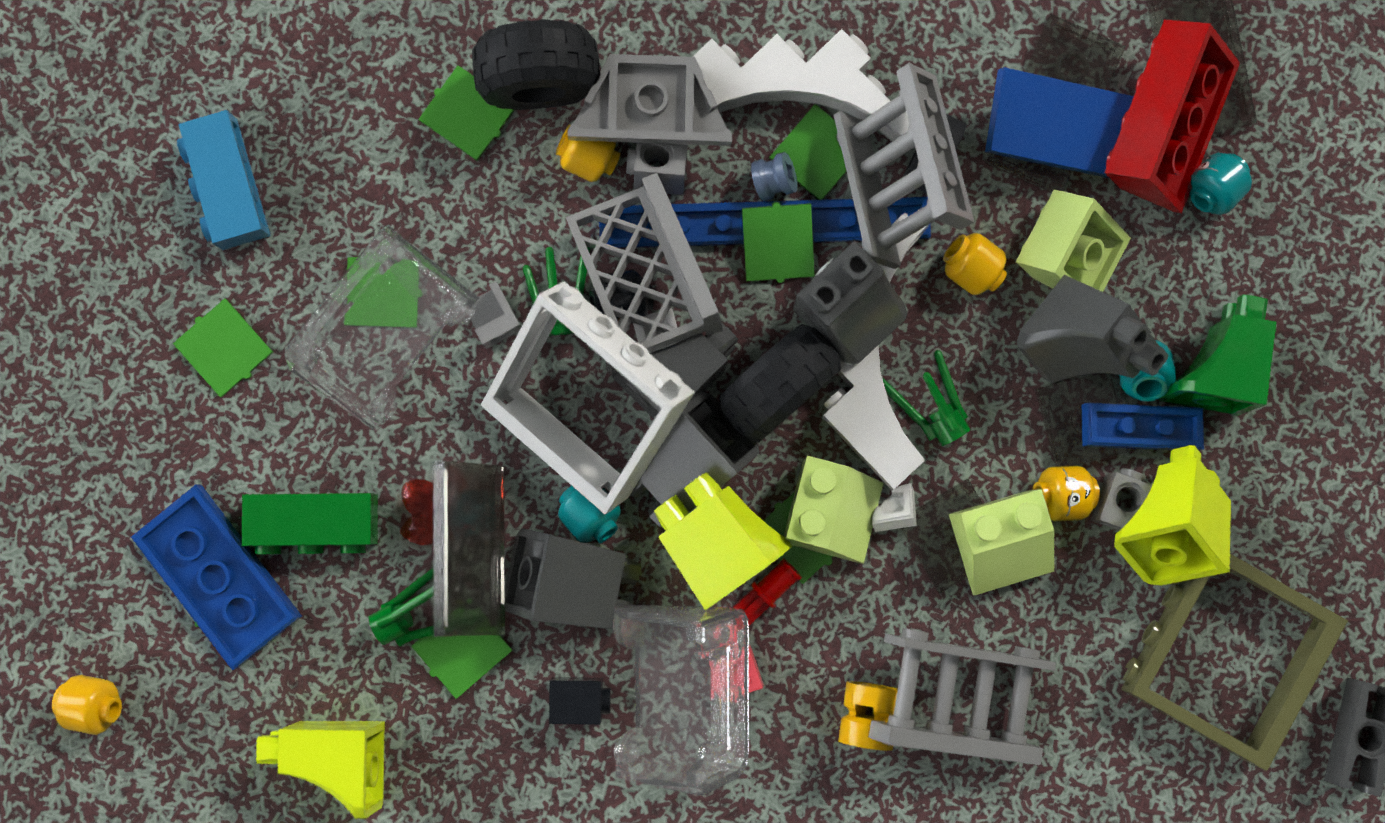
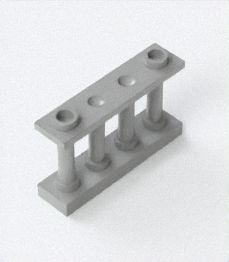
[834,63,975,269]
[869,628,1056,765]

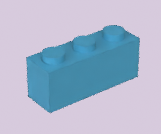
[177,110,271,250]

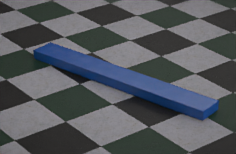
[599,197,931,248]

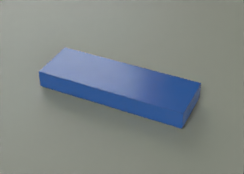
[1081,403,1204,451]

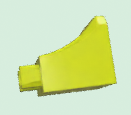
[1114,445,1231,586]
[654,472,793,610]
[256,721,385,819]

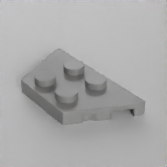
[568,54,732,146]

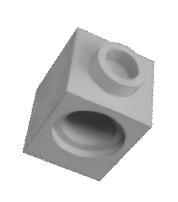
[626,143,688,195]
[1091,468,1152,531]

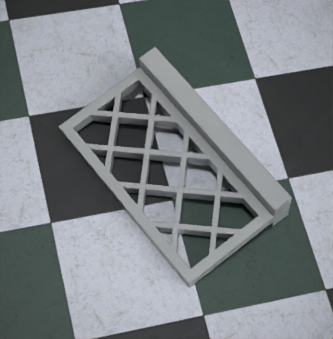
[566,173,723,353]

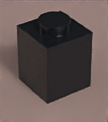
[549,677,611,725]

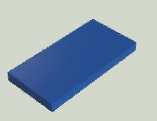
[985,67,1134,179]
[131,484,302,670]

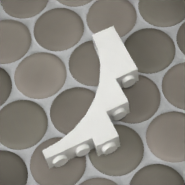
[693,29,910,142]
[815,213,929,491]

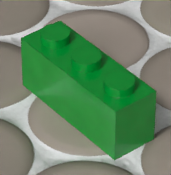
[242,493,378,554]

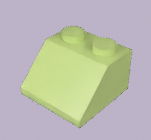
[1016,189,1131,292]
[783,455,883,564]
[949,489,1054,595]

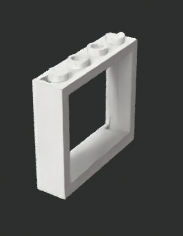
[481,282,695,515]

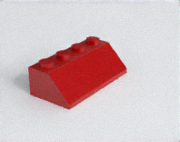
[1104,19,1240,214]

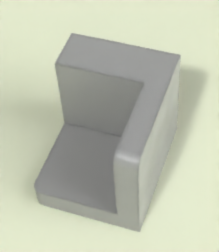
[464,281,522,349]

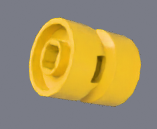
[838,681,898,751]

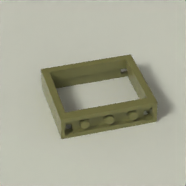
[1121,554,1348,771]

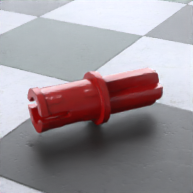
[726,558,802,632]

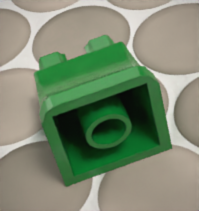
[1158,294,1277,416]

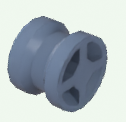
[751,152,798,201]

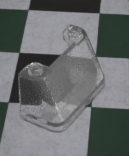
[284,225,479,430]
[613,605,749,796]

